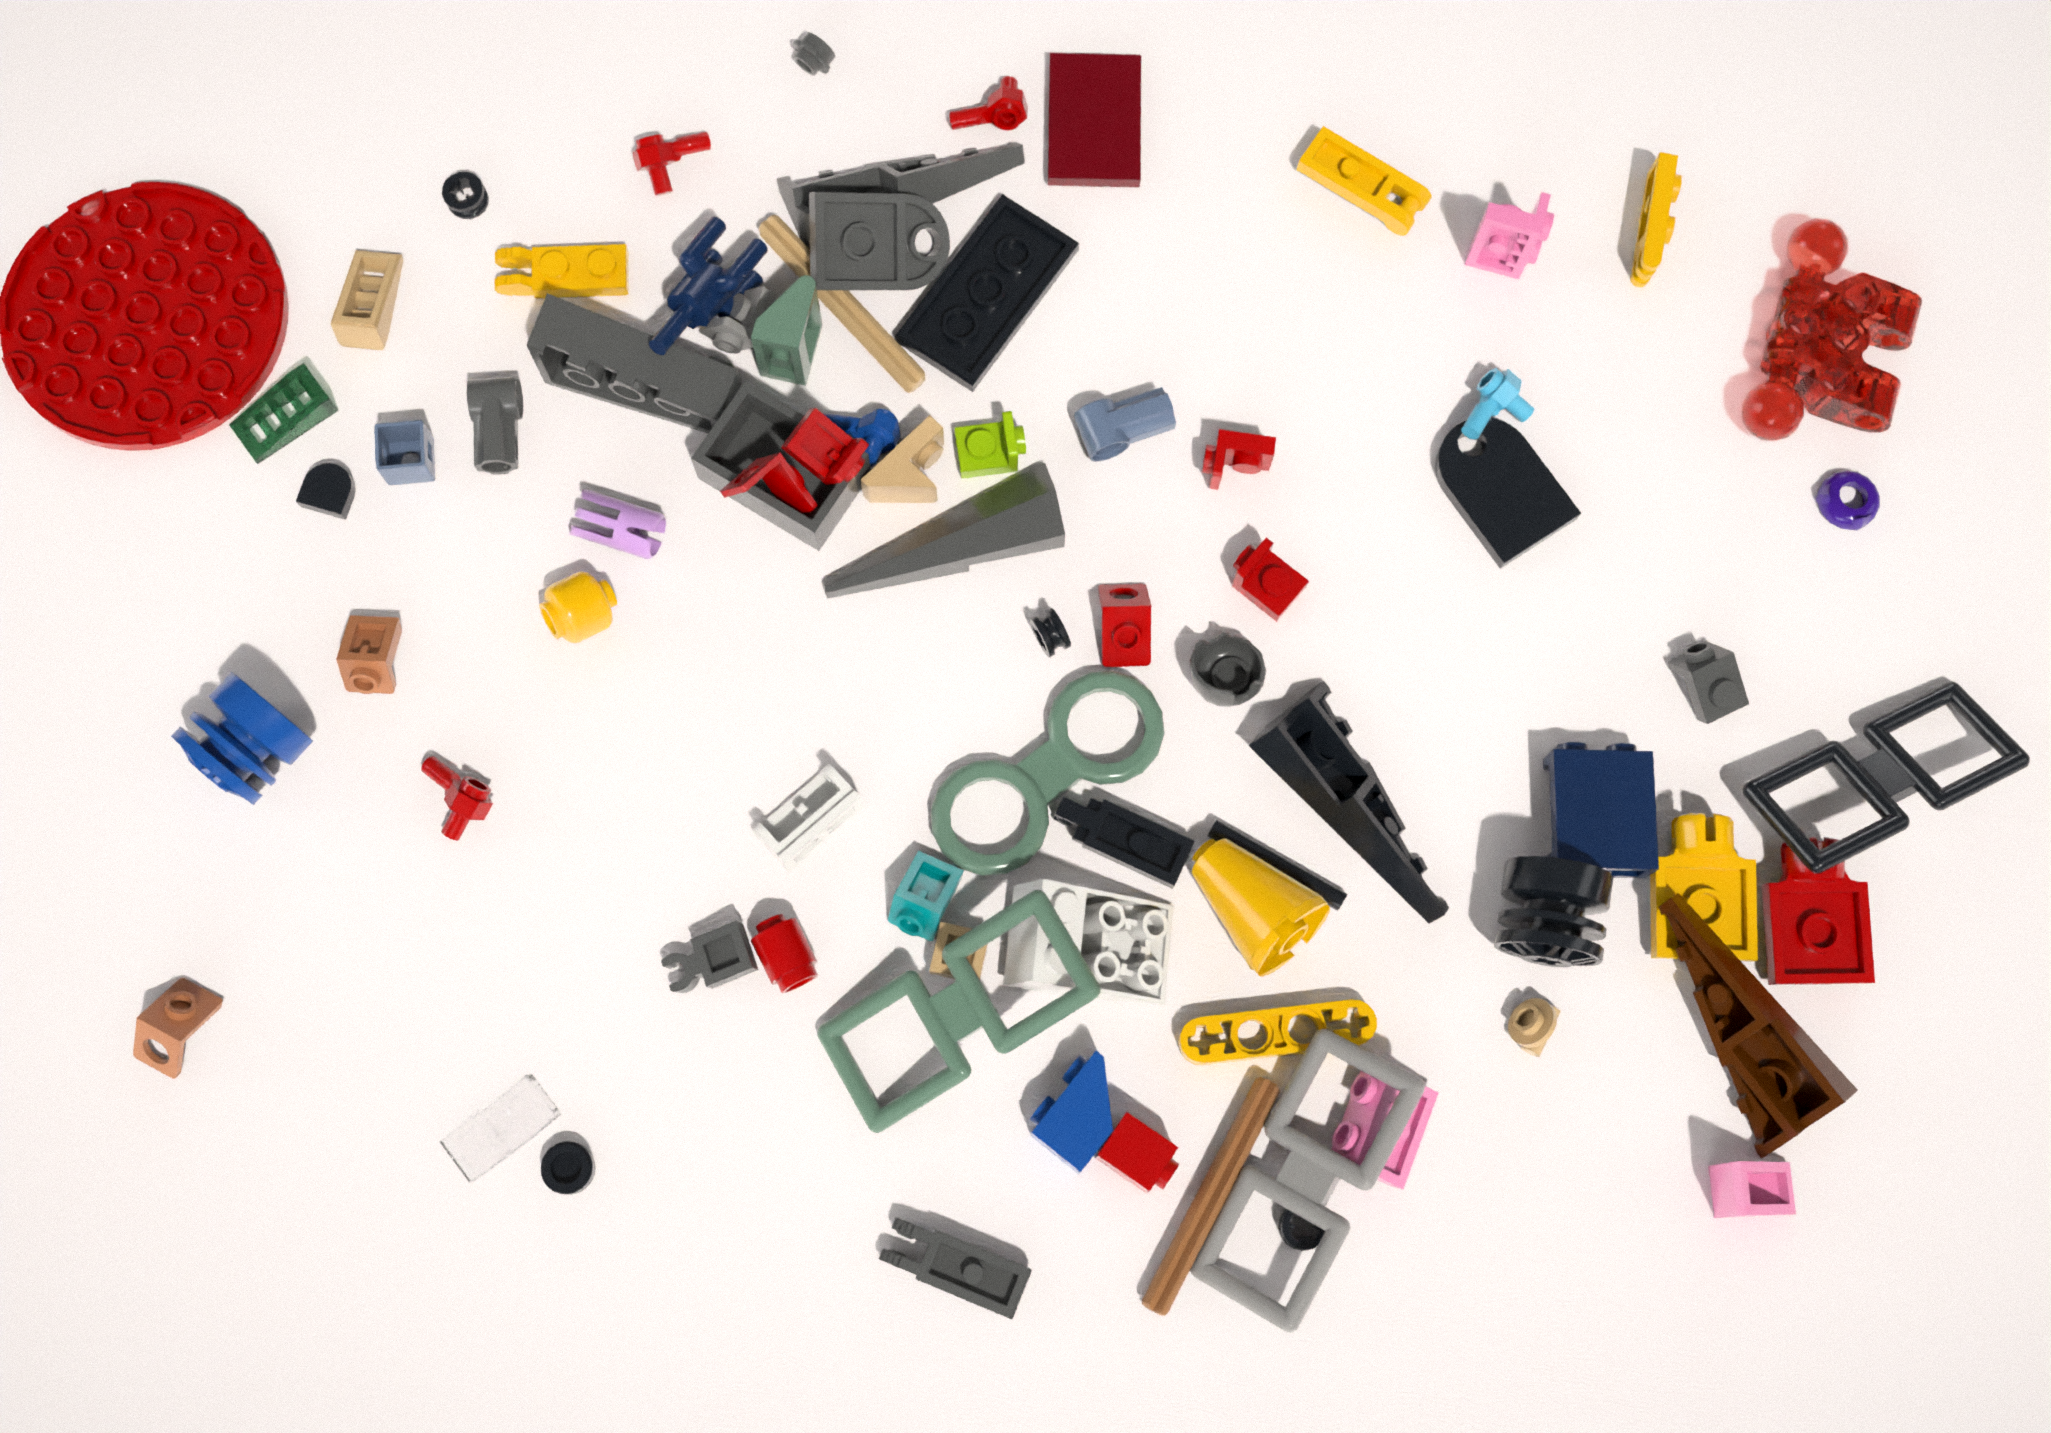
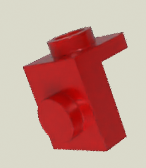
[781,408,869,485]

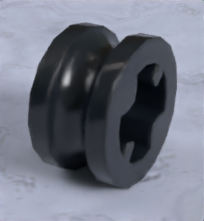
[442,172,489,219]
[1029,608,1071,658]
[1278,1209,1325,1251]

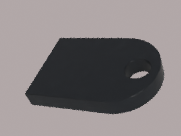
[1435,418,1582,569]

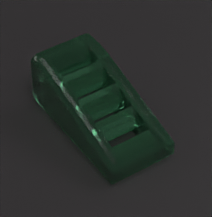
[229,363,338,464]

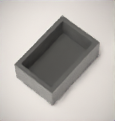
[691,381,871,551]

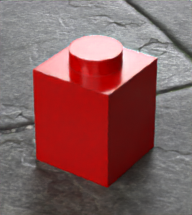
[1095,1112,1179,1194]

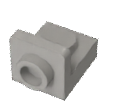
[699,286,777,354]

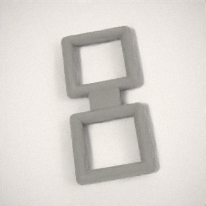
[1190,1029,1425,1333]

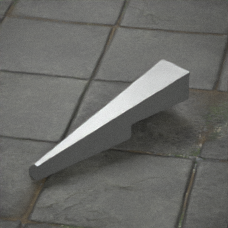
[777,142,1025,248]
[824,463,1066,599]

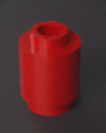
[751,914,818,994]

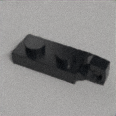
[1053,796,1195,889]

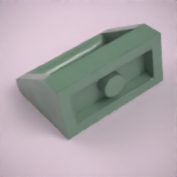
[751,275,823,386]

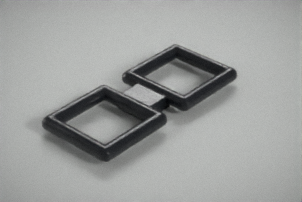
[1742,681,2030,874]

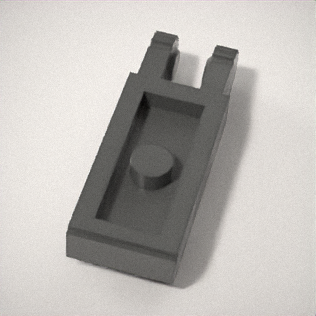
[879,1217,1032,1320]

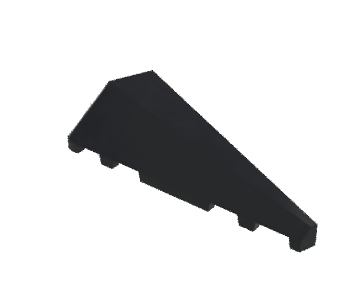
[1248,681,1449,924]

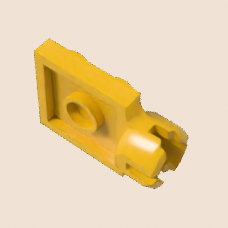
[1650,813,1758,962]

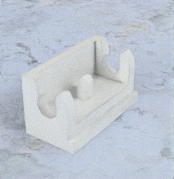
[752,764,864,873]

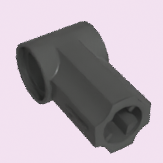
[466,376,524,475]

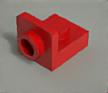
[1202,429,1277,490]
[1232,537,1309,622]

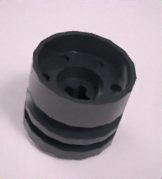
[1493,856,1613,967]

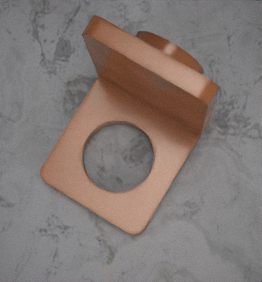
[133,978,223,1079]

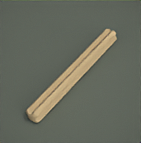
[759,215,926,393]

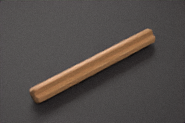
[1142,1077,1281,1316]

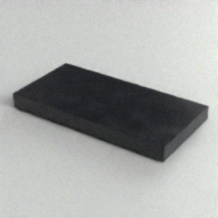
[895,194,1079,392]

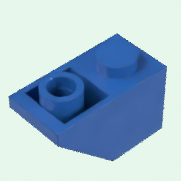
[1029,1051,1113,1175]

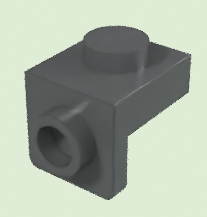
[1668,641,1749,724]

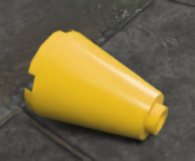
[1192,838,1330,977]

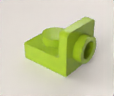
[954,411,1026,479]

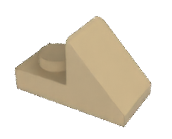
[861,415,944,503]

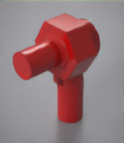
[950,76,1028,131]
[632,131,711,196]
[421,756,493,841]

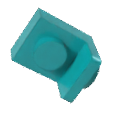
[888,850,964,941]

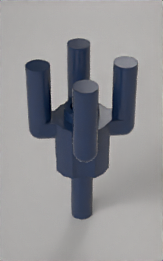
[649,217,768,355]

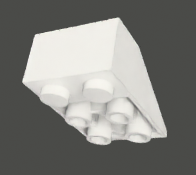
[1003,879,1174,1005]

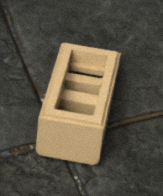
[330,250,403,350]

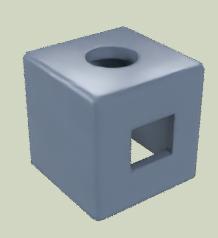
[374,420,436,485]

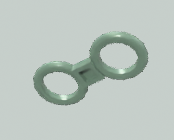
[930,670,1165,876]

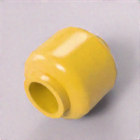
[539,571,617,644]

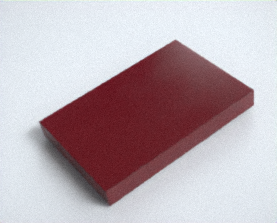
[1048,53,1141,188]

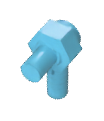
[1461,368,1534,440]

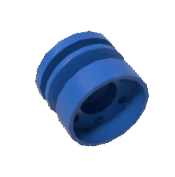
[171,672,313,805]

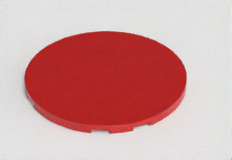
[0,182,289,451]

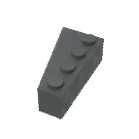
[526,293,742,433]

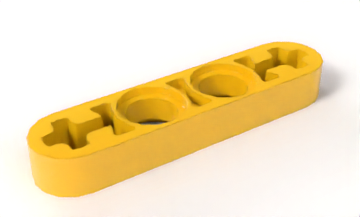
[1178,999,1377,1065]

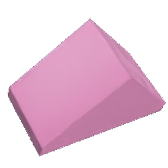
[1708,1161,1796,1218]

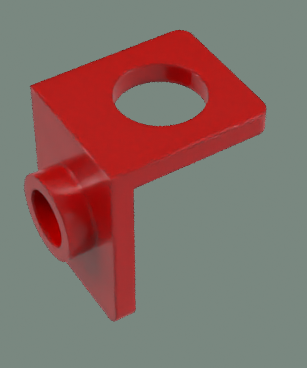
[720,452,817,514]
[1098,584,1151,667]

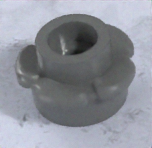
[793,32,836,76]

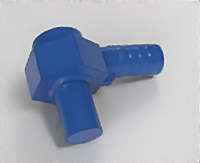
[823,409,901,466]

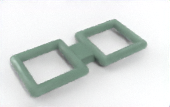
[817,890,1101,1133]

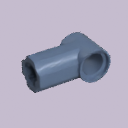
[1073,387,1177,462]

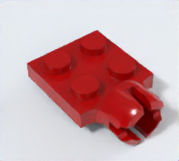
[1761,837,1875,985]

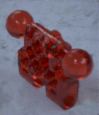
[1741,218,1923,442]

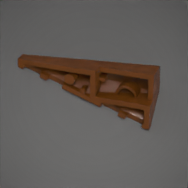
[1658,893,1858,1159]

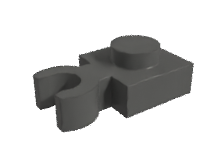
[661,920,758,994]

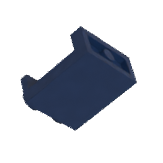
[1543,742,1659,879]

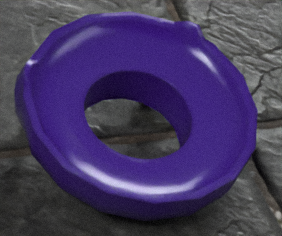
[1816,470,1880,531]

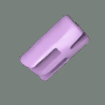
[569,488,666,559]

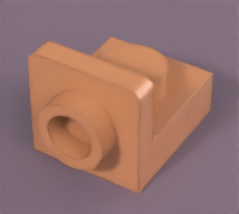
[336,615,402,694]

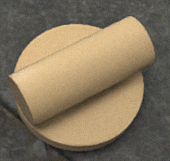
[1508,998,1561,1057]

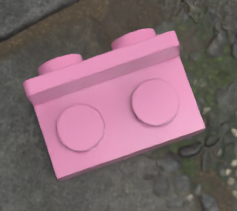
[1465,192,1555,279]
[1331,1070,1438,1189]

